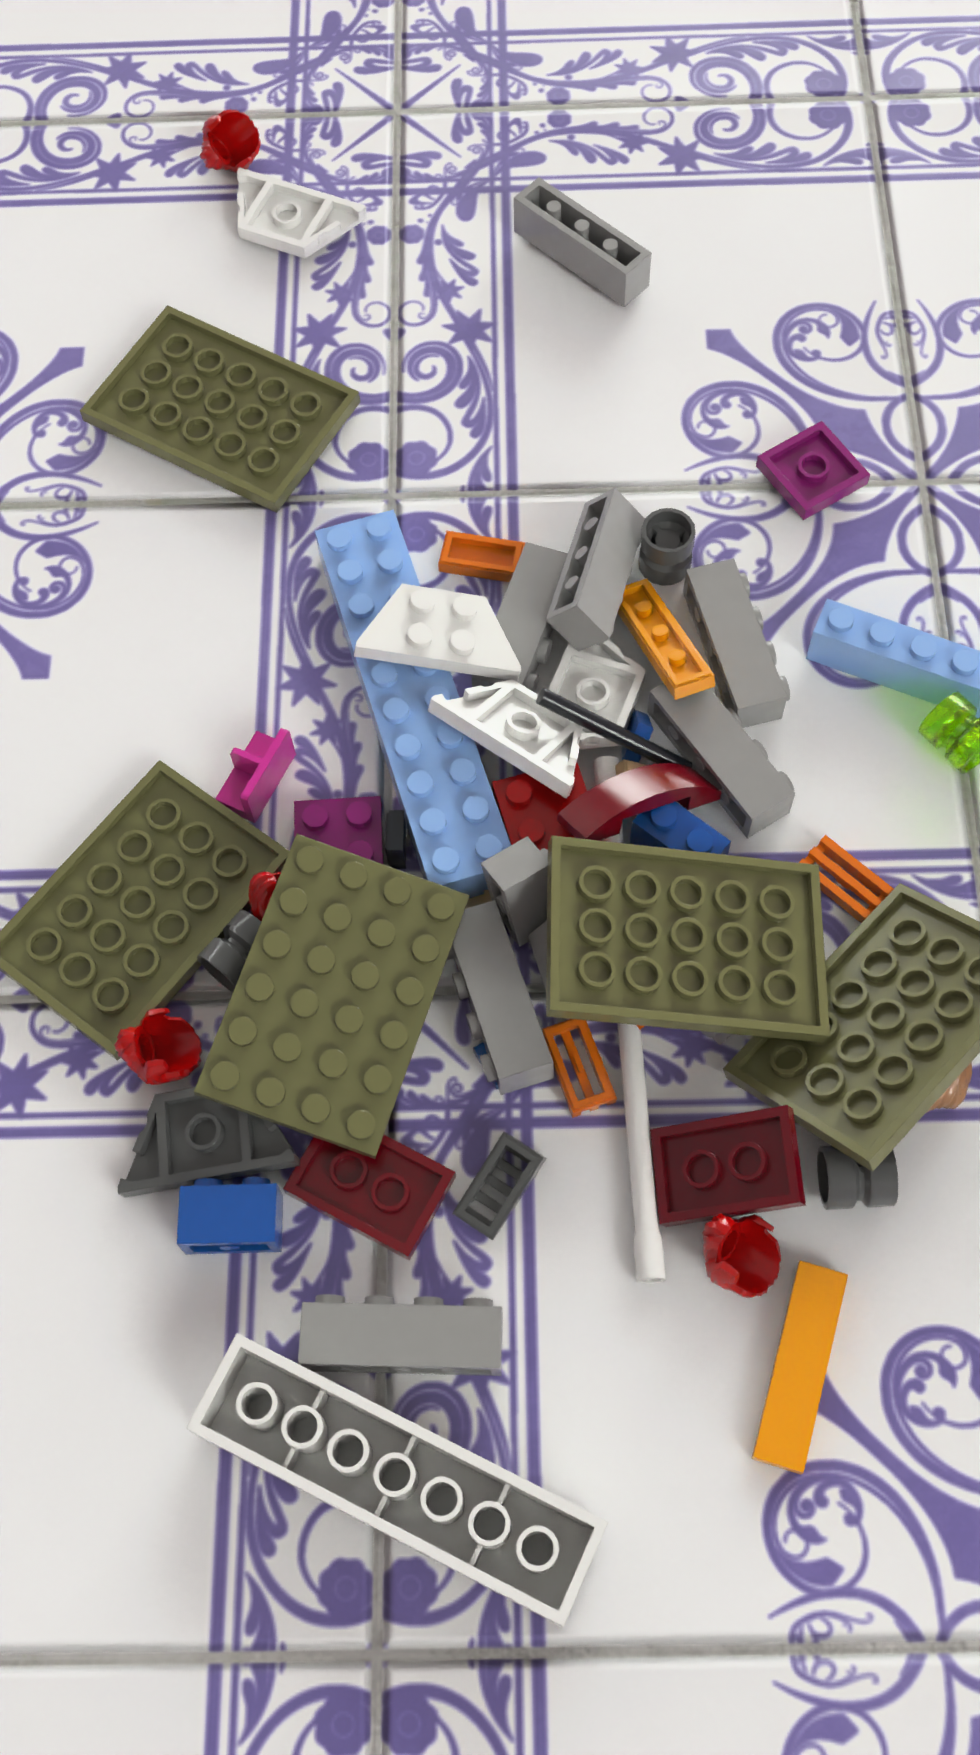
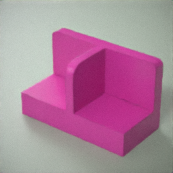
[215,728,296,823]

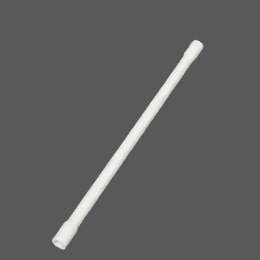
[593,756,666,1284]

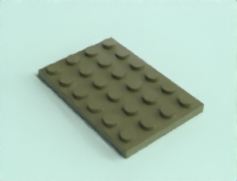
[80,305,360,513]
[0,760,289,1061]
[194,834,470,1159]
[546,835,830,1042]
[723,883,980,1172]

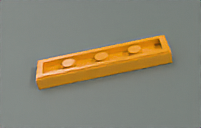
[618,579,715,700]
[751,1260,848,1475]

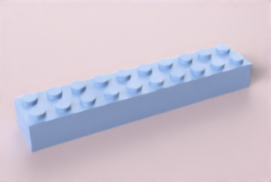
[315,510,511,898]

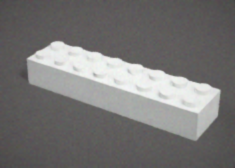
[186,1333,609,1628]

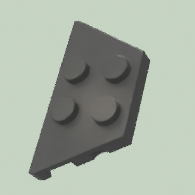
[118,1087,300,1198]

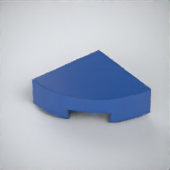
[621,709,654,763]

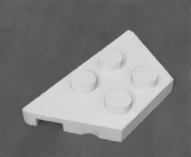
[237,167,367,259]
[354,583,521,681]
[548,639,647,750]
[428,679,583,798]

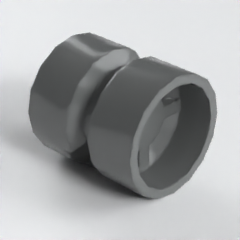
[639,508,696,586]
[197,909,261,993]
[817,1146,898,1210]

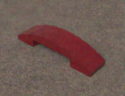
[557,763,722,841]

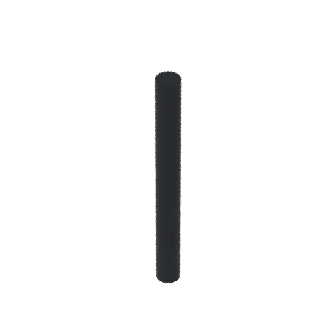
[536,688,692,768]

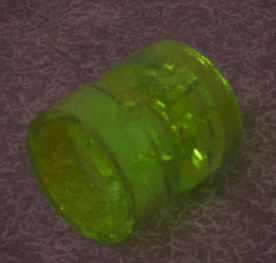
[918,691,980,774]

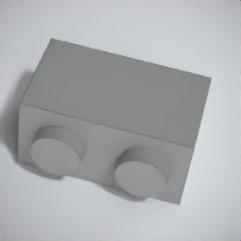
[481,836,548,947]

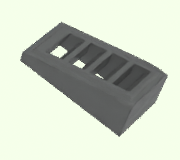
[452,1132,547,1240]

